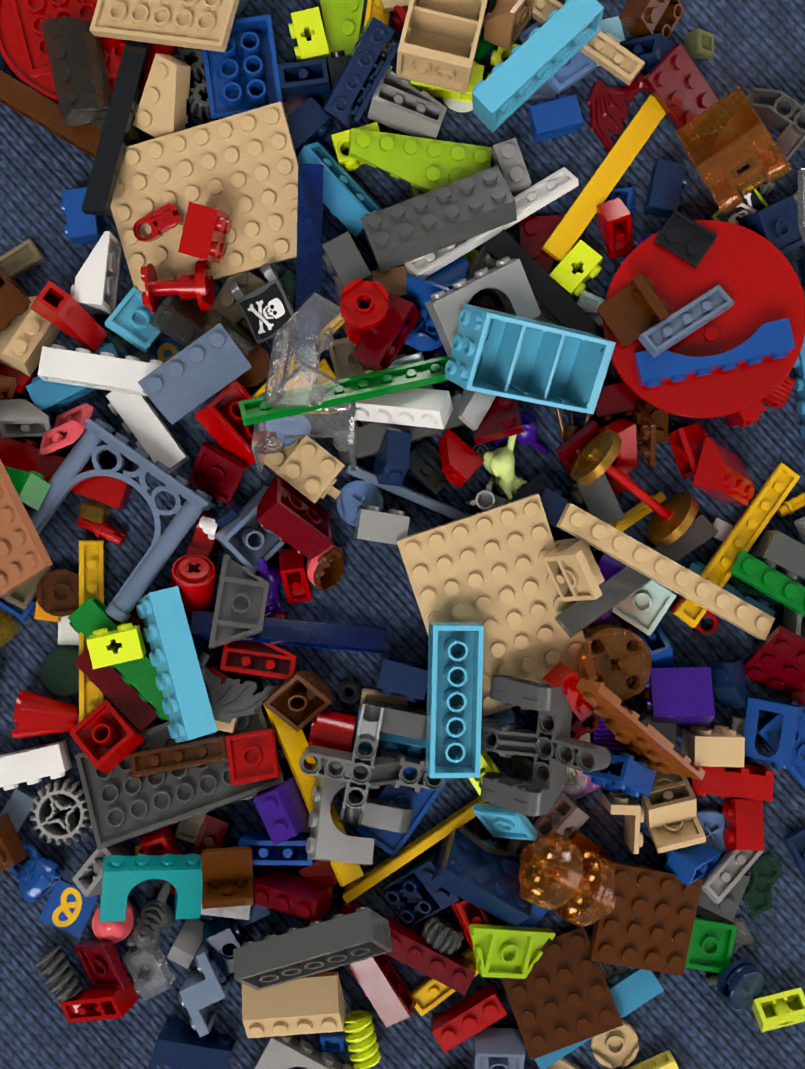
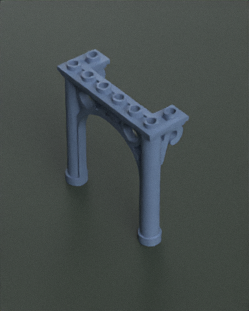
[27,418,216,624]

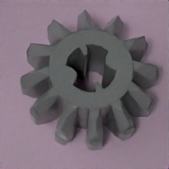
[173,47,206,86]
[187,76,212,122]
[422,915,464,955]

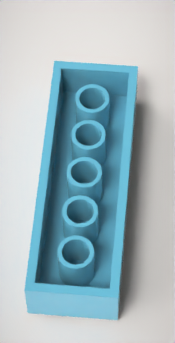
[472,0,604,133]
[136,586,218,743]
[425,622,484,778]

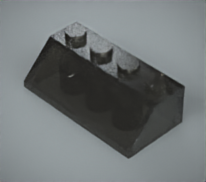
[41,16,112,127]
[149,295,258,361]

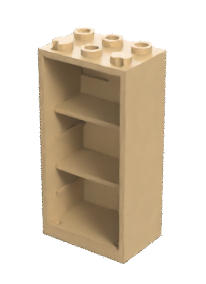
[396,0,488,93]

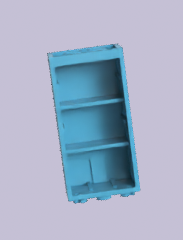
[444,303,616,415]

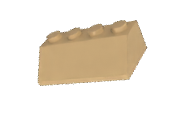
[242,971,346,1038]

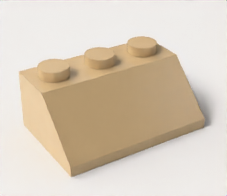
[0,296,60,377]

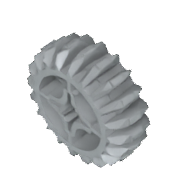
[29,779,92,846]

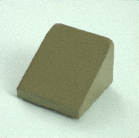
[684,28,714,59]

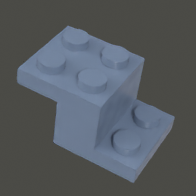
[179,942,233,1037]

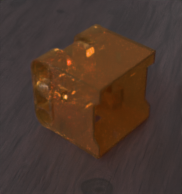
[675,86,792,215]

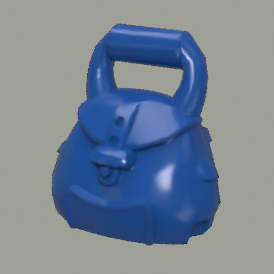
[10,844,63,903]

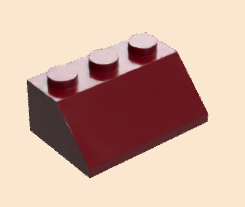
[257,475,332,560]

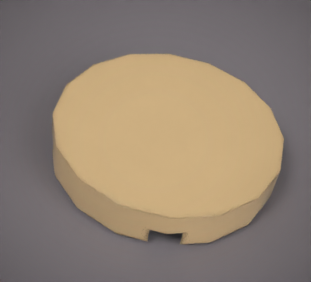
[590,1019,639,1069]

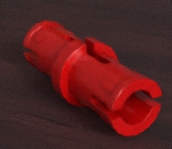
[76,512,127,547]

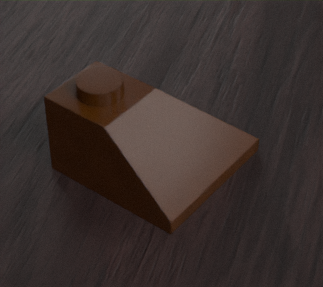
[262,671,332,732]

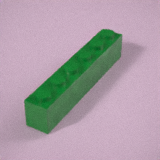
[67,594,170,723]

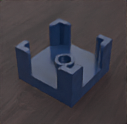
[737,195,805,254]

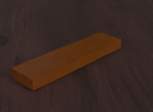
[130,735,228,778]

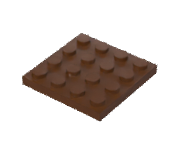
[588,860,703,976]
[501,926,623,1060]

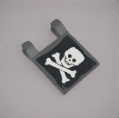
[228,263,299,344]

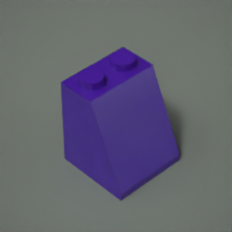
[644,667,715,726]
[254,773,310,846]

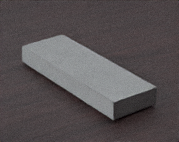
[701,849,764,904]

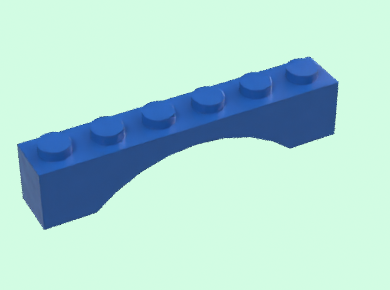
[633,318,795,388]

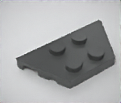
[209,554,269,649]

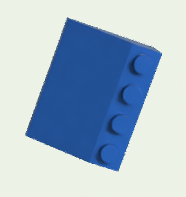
[202,14,285,121]

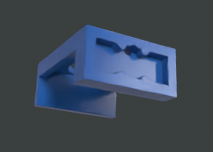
[743,697,804,769]

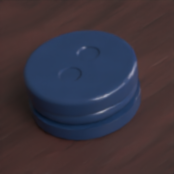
[717,959,765,1009]

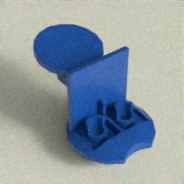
[404,256,469,352]

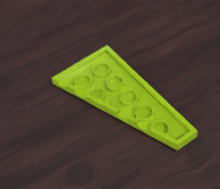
[348,128,492,192]

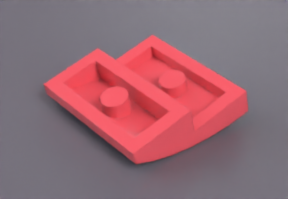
[39,403,94,456]

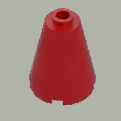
[12,689,79,739]

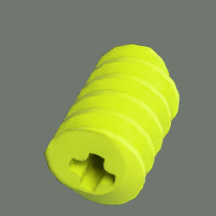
[344,1010,381,1069]

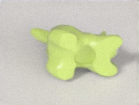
[482,434,527,501]

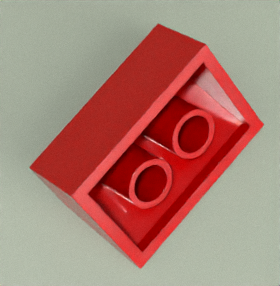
[193,379,277,467]
[692,437,754,506]

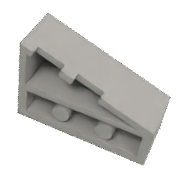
[367,65,447,140]

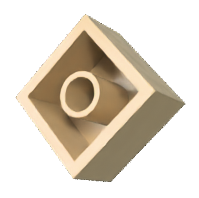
[682,725,745,767]

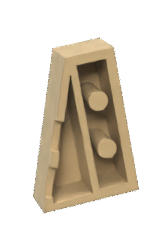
[133,53,191,138]

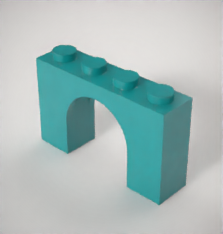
[99,853,203,922]

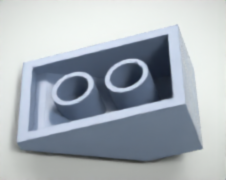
[472,1027,525,1069]

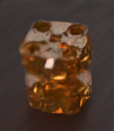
[577,623,652,700]
[519,832,616,927]

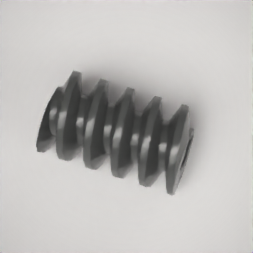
[33,945,83,1003]

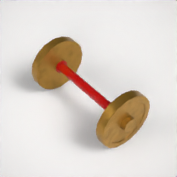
[571,429,699,547]

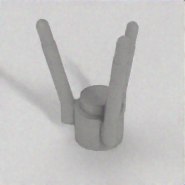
[465,474,497,510]

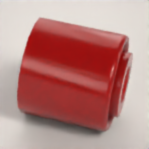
[171,554,216,612]
[308,710,357,752]

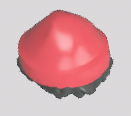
[91,897,136,943]

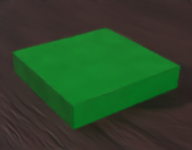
[685,917,737,973]

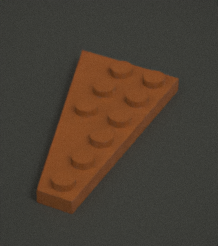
[576,679,706,780]

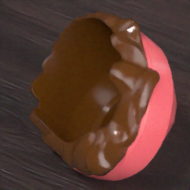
[306,544,346,591]

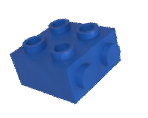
[582,750,656,798]

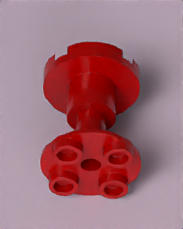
[140,260,215,314]
[339,279,389,345]

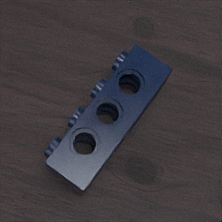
[322,17,399,122]

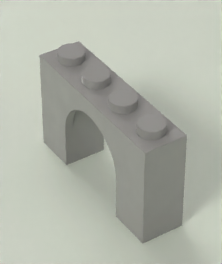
[425,256,541,358]
[306,761,379,865]
[252,1035,354,1069]

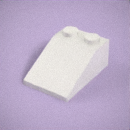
[70,231,122,315]

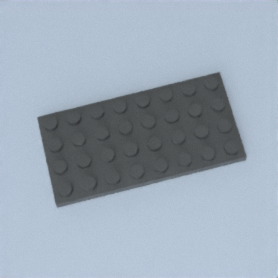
[75,690,285,850]

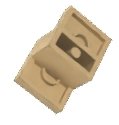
[261,435,345,504]
[542,538,605,602]
[640,768,706,854]

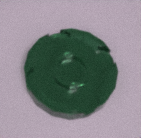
[41,647,79,696]

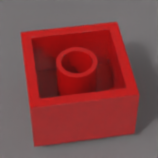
[178,201,231,263]

